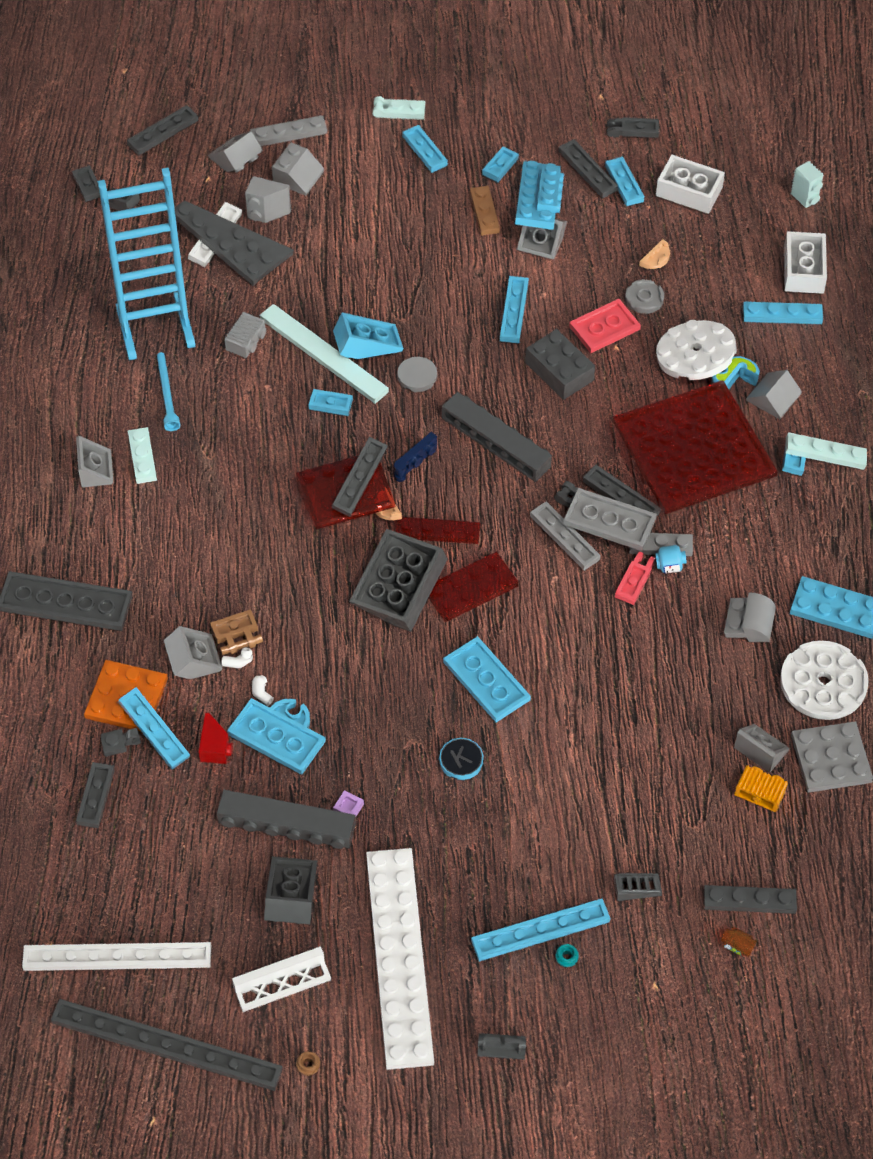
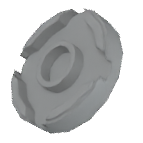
[625,279,664,314]
[398,357,437,392]

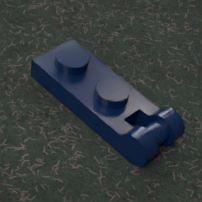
[394,432,437,482]

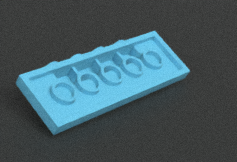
[515,161,564,230]

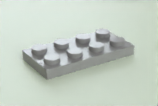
[563,488,657,551]

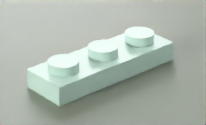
[128,427,157,484]

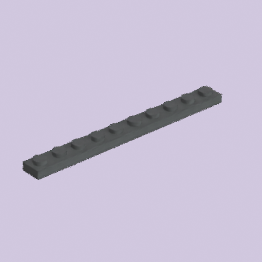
[51,999,283,1091]

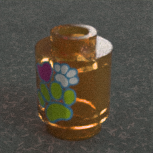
[721,926,757,957]

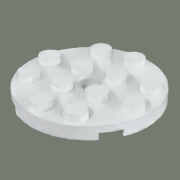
[656,320,737,380]
[780,641,869,720]

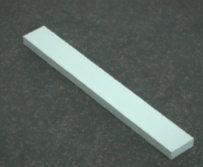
[260,304,389,404]

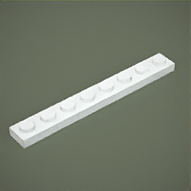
[22,942,211,971]

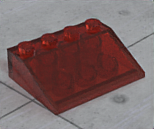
[296,455,396,530]

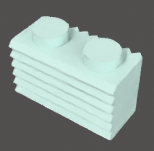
[790,161,823,208]

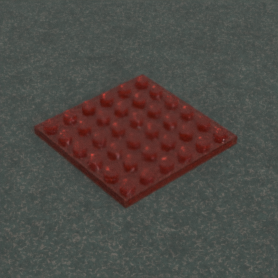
[613,380,778,514]

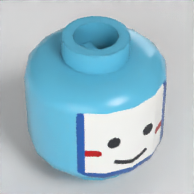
[655,545,687,574]

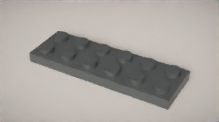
[0,571,133,631]

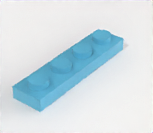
[500,276,529,343]
[743,302,823,324]
[118,687,190,770]

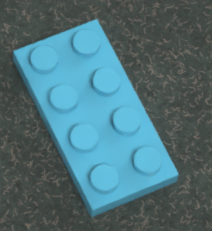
[790,576,873,639]
[443,636,531,722]

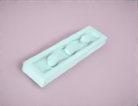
[785,432,867,470]

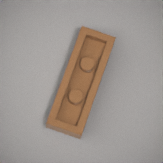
[470,186,500,236]

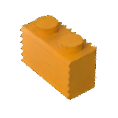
[735,765,788,812]

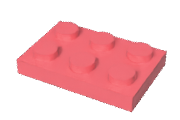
[569,299,641,353]

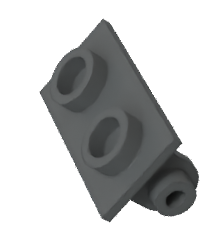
[477,1033,526,1060]

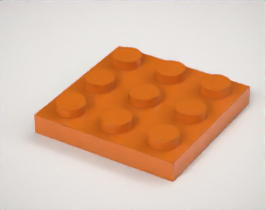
[84,660,168,732]

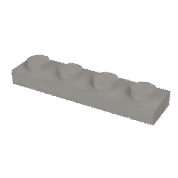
[250,115,327,146]
[530,501,601,571]

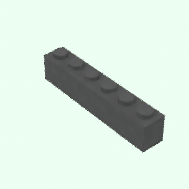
[442,391,552,482]
[217,790,356,849]

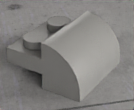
[724,593,776,642]

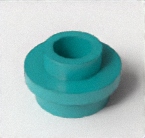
[555,944,579,967]

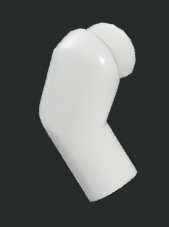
[222,648,253,669]
[252,675,274,706]

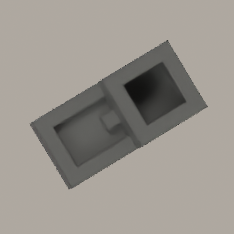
[109,187,140,211]

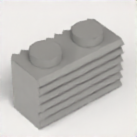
[225,312,267,358]

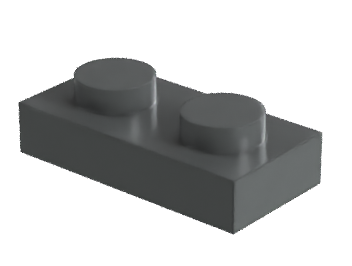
[72,165,100,202]

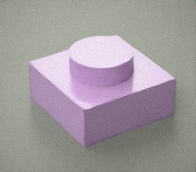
[333,790,364,817]

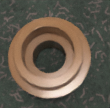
[296,1052,320,1076]

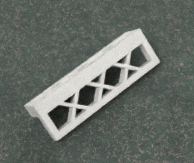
[232,946,331,1012]

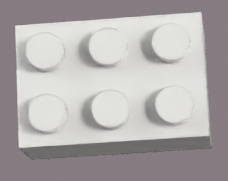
[656,155,725,214]
[784,232,827,294]

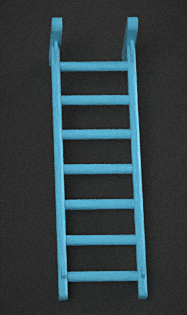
[98,167,196,360]

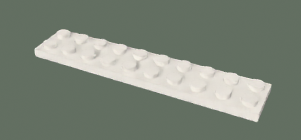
[366,848,434,1070]

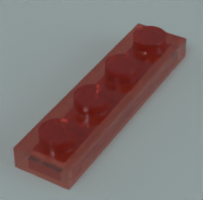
[396,517,480,544]

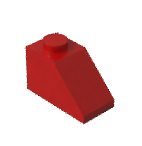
[199,713,233,764]

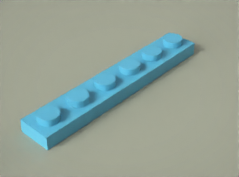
[471,898,610,961]

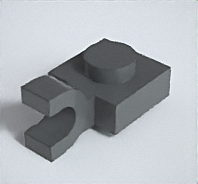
[100,728,141,757]

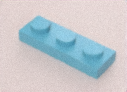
[402,125,448,173]
[605,157,644,206]

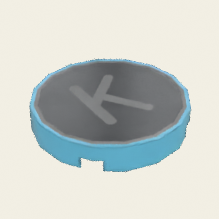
[439,738,484,780]

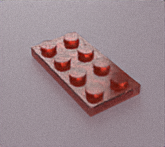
[428,551,518,622]

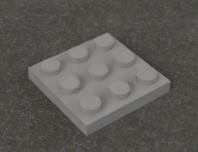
[791,721,873,793]

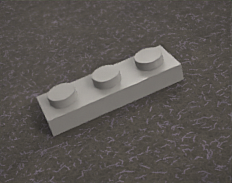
[629,533,693,556]

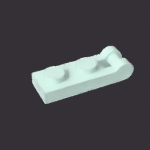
[373,96,425,120]

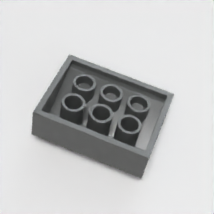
[349,529,448,632]

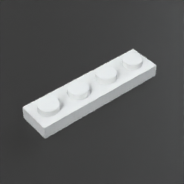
[188,202,242,267]

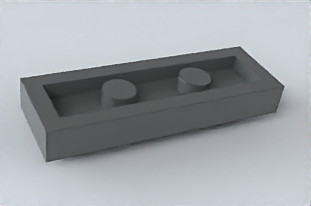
[76,762,115,828]

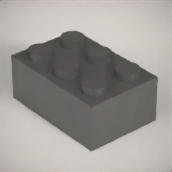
[525,329,595,400]

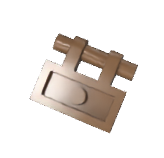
[210,609,263,656]

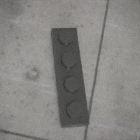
[127,105,198,156]
[558,139,618,199]
[332,437,388,517]
[583,465,661,516]
[704,885,797,914]

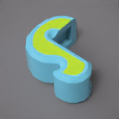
[711,356,760,395]

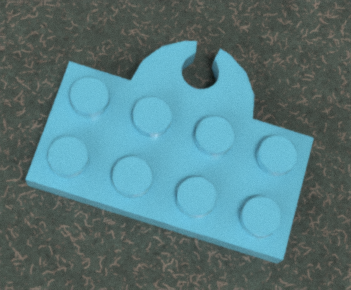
[227,698,326,775]

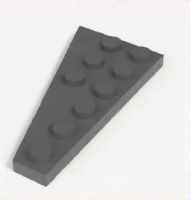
[175,200,294,286]

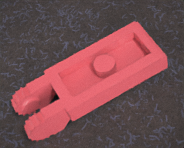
[615,551,656,605]

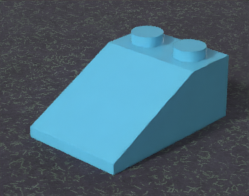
[333,313,403,359]

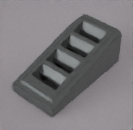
[613,873,662,901]

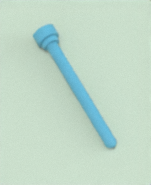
[157,352,180,431]

